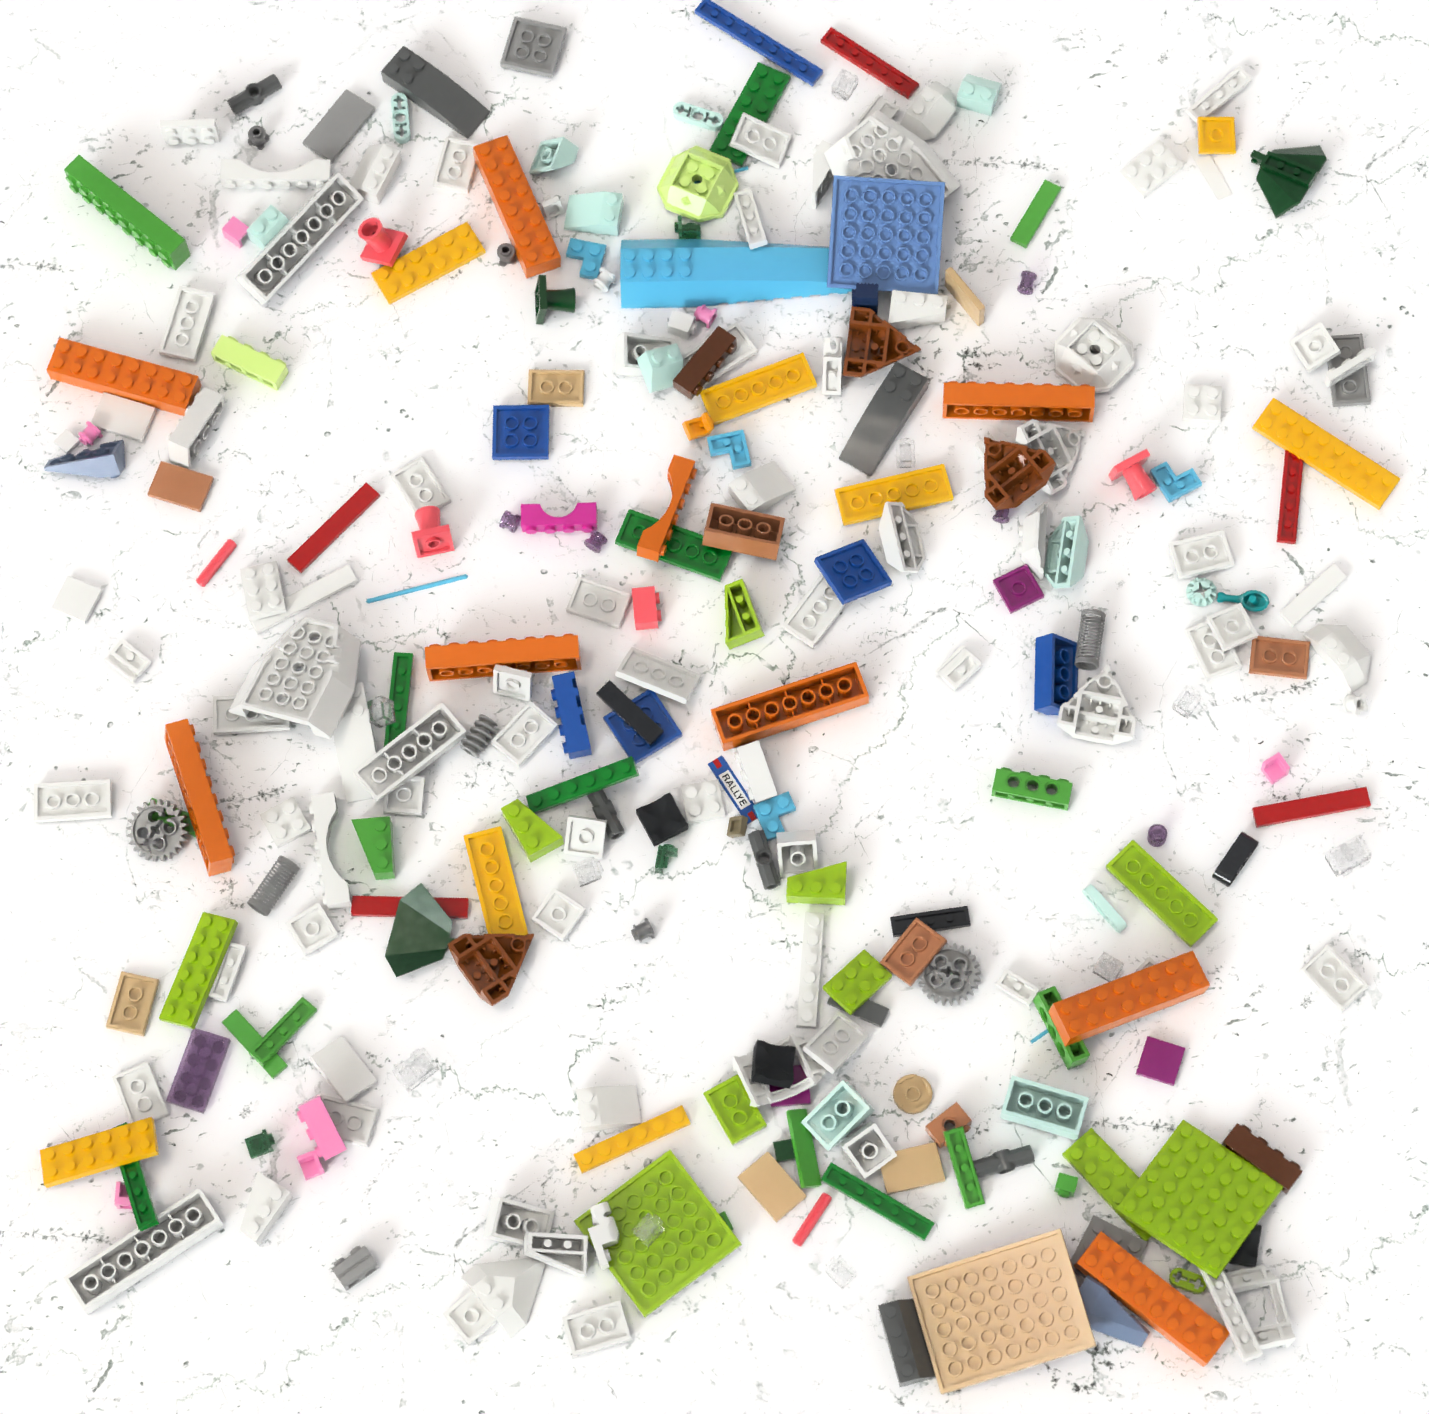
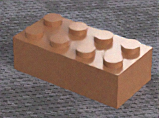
[702,503,785,560]

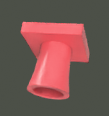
[358,218,408,267]
[1108,449,1158,501]
[411,506,455,558]

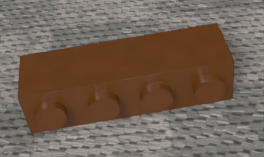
[673,326,737,400]
[1222,1123,1303,1194]

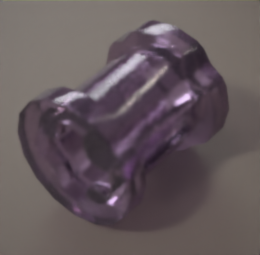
[1017,271,1037,295]
[992,508,1010,524]

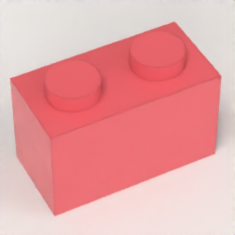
[632,586,662,630]

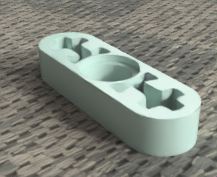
[391,93,411,144]
[673,102,724,131]
[1082,884,1127,933]

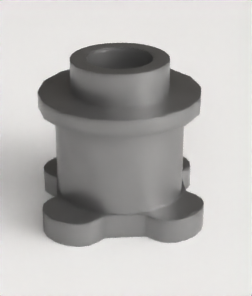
[248,125,269,150]
[497,243,517,267]
[631,918,655,943]

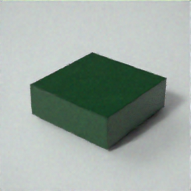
[773,1139,795,1163]

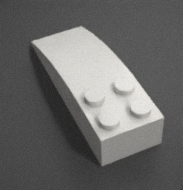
[333,682,377,804]
[352,703,466,802]

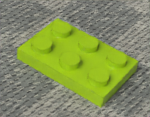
[823,949,892,1015]
[703,1074,767,1145]

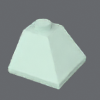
[529,137,579,175]

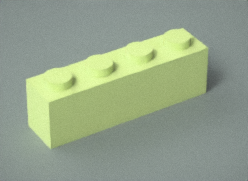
[211,335,288,391]

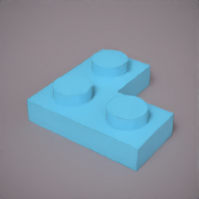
[566,238,606,280]
[707,430,751,470]
[1150,461,1202,503]
[753,791,796,842]

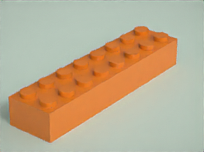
[473,135,561,279]
[46,337,201,416]
[943,381,1095,422]
[425,634,581,681]
[711,662,869,751]
[164,719,235,877]
[1048,950,1210,1047]
[1074,1231,1229,1367]

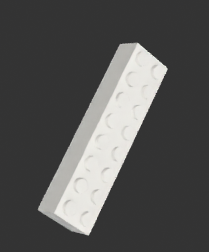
[235,172,364,304]
[63,1188,224,1315]

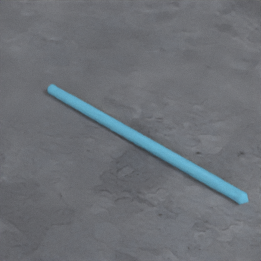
[366,574,468,604]

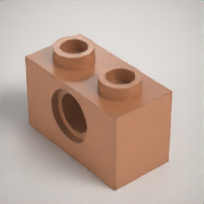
[925,1102,972,1149]

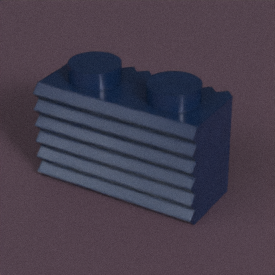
[852,283,878,315]

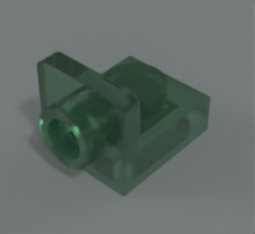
[675,215,701,239]
[655,844,678,874]
[245,1129,275,1159]

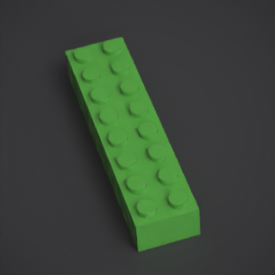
[64,155,191,270]

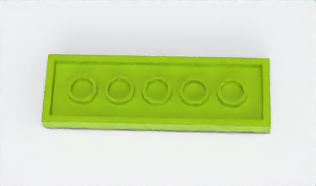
[1106,840,1218,948]
[159,912,238,1029]
[1062,1127,1152,1242]

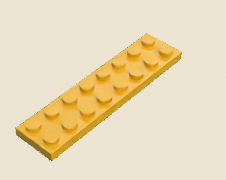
[1252,398,1401,510]

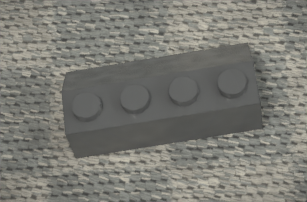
[878,1299,936,1387]

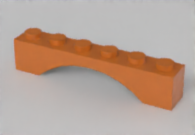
[637,455,697,562]

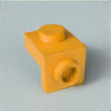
[682,412,714,441]

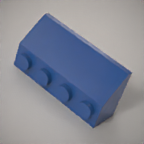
[1034,633,1078,715]

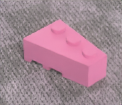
[296,1095,347,1161]

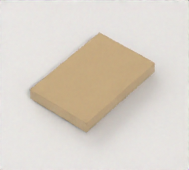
[945,267,985,326]
[527,369,585,407]
[106,971,160,1036]
[880,1142,945,1195]
[738,1151,807,1223]

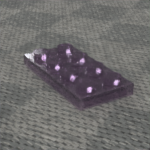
[166,1028,231,1114]

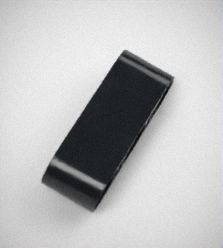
[1212,831,1259,887]

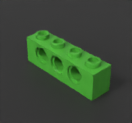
[991,767,1073,811]
[1033,986,1090,1070]

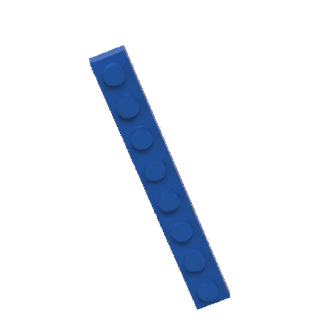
[695,0,823,87]

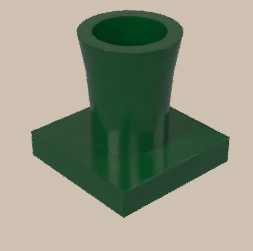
[535,275,576,325]

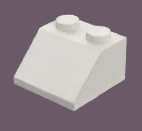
[776,829,818,878]
[839,1121,897,1179]

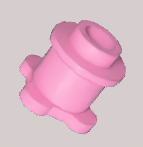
[694,304,717,329]
[78,421,103,446]

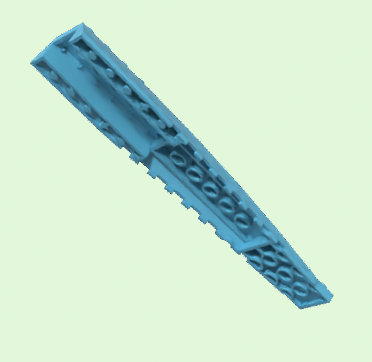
[620,239,852,308]

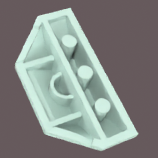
[1044,516,1089,589]

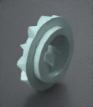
[1186,577,1217,606]

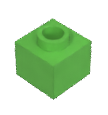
[1054,1172,1079,1198]

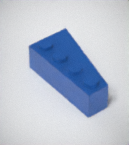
[551,671,592,759]

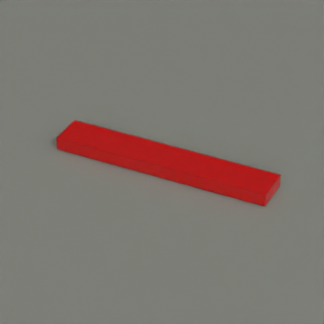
[821,27,919,99]
[1276,449,1303,544]
[287,482,380,574]
[1252,787,1371,828]
[351,896,469,919]

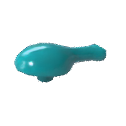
[1216,590,1270,612]

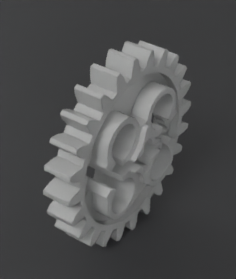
[126,799,189,862]
[918,942,981,1006]

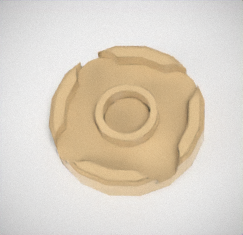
[893,1074,933,1114]

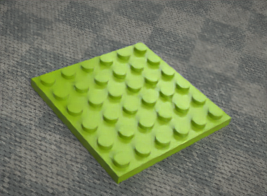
[1115,1120,1283,1279]
[574,1150,742,1317]

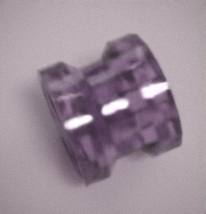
[499,510,521,533]
[584,530,608,553]
[1147,824,1167,847]

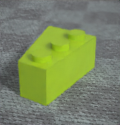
[725,579,765,650]
[501,799,564,863]
[786,861,847,905]

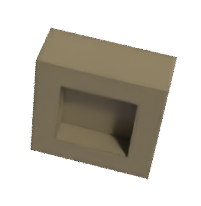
[726,815,748,838]

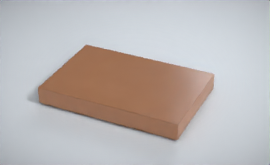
[147,461,214,512]
[1249,636,1310,680]
[880,917,947,987]

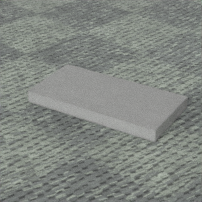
[302,89,376,163]
[1327,334,1371,407]

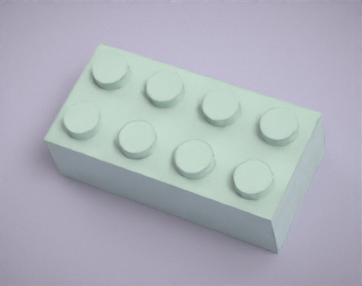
[1000,1075,1089,1140]

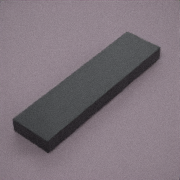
[596,680,664,746]
[890,906,971,937]

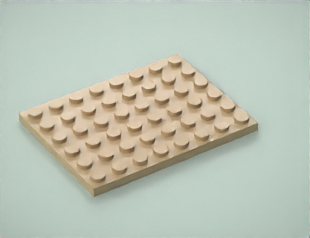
[907,1229,1097,1395]

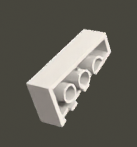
[167,387,224,470]

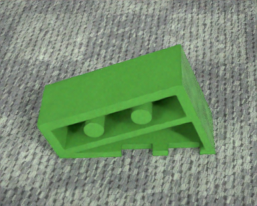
[352,816,395,880]

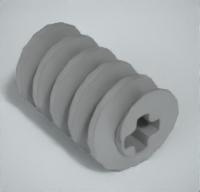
[459,714,498,758]

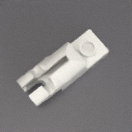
[822,336,843,395]
[588,1202,619,1270]

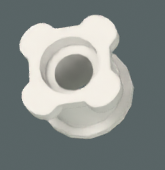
[593,267,616,292]
[1343,693,1368,715]

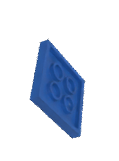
[492,405,550,460]
[814,539,892,605]
[603,690,682,764]

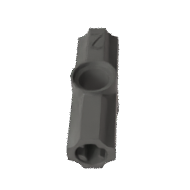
[227,74,282,115]
[587,789,625,840]
[748,830,781,890]
[973,1145,1035,1178]

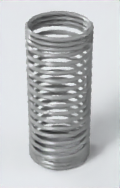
[1074,609,1106,670]
[247,855,300,916]

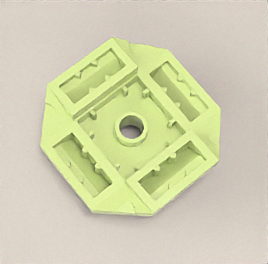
[657,146,739,223]

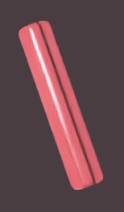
[196,539,237,587]
[792,1193,832,1246]

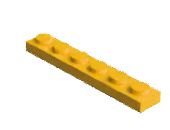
[573,1105,691,1174]

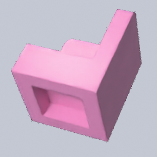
[222,216,249,249]
[1261,752,1290,784]
[297,1150,325,1180]
[114,1181,132,1209]

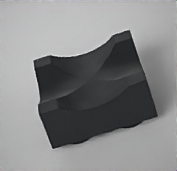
[636,792,689,847]
[751,1040,796,1089]
[1229,1225,1262,1267]

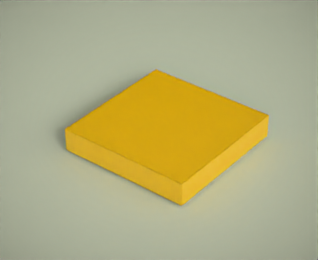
[1197,117,1236,154]

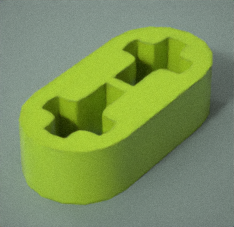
[1169,1268,1207,1294]

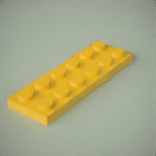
[371,222,486,305]
[700,353,817,425]
[834,464,954,526]
[464,826,528,935]
[40,1117,159,1188]

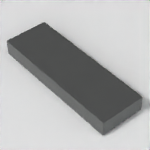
[827,997,889,1028]

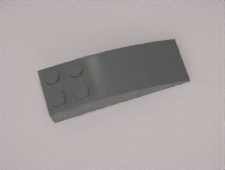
[381,45,490,139]
[839,361,928,476]

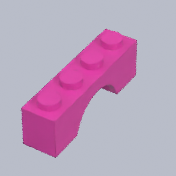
[521,502,597,534]

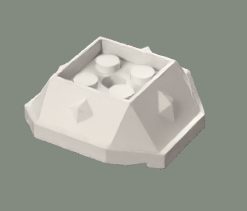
[1054,317,1135,393]

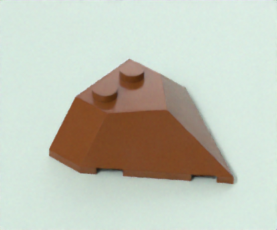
[842,306,921,378]
[984,437,1056,510]
[448,934,534,1006]

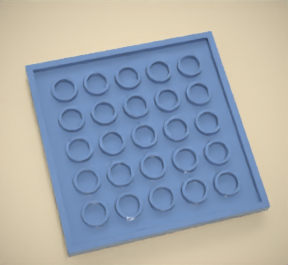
[827,175,945,295]

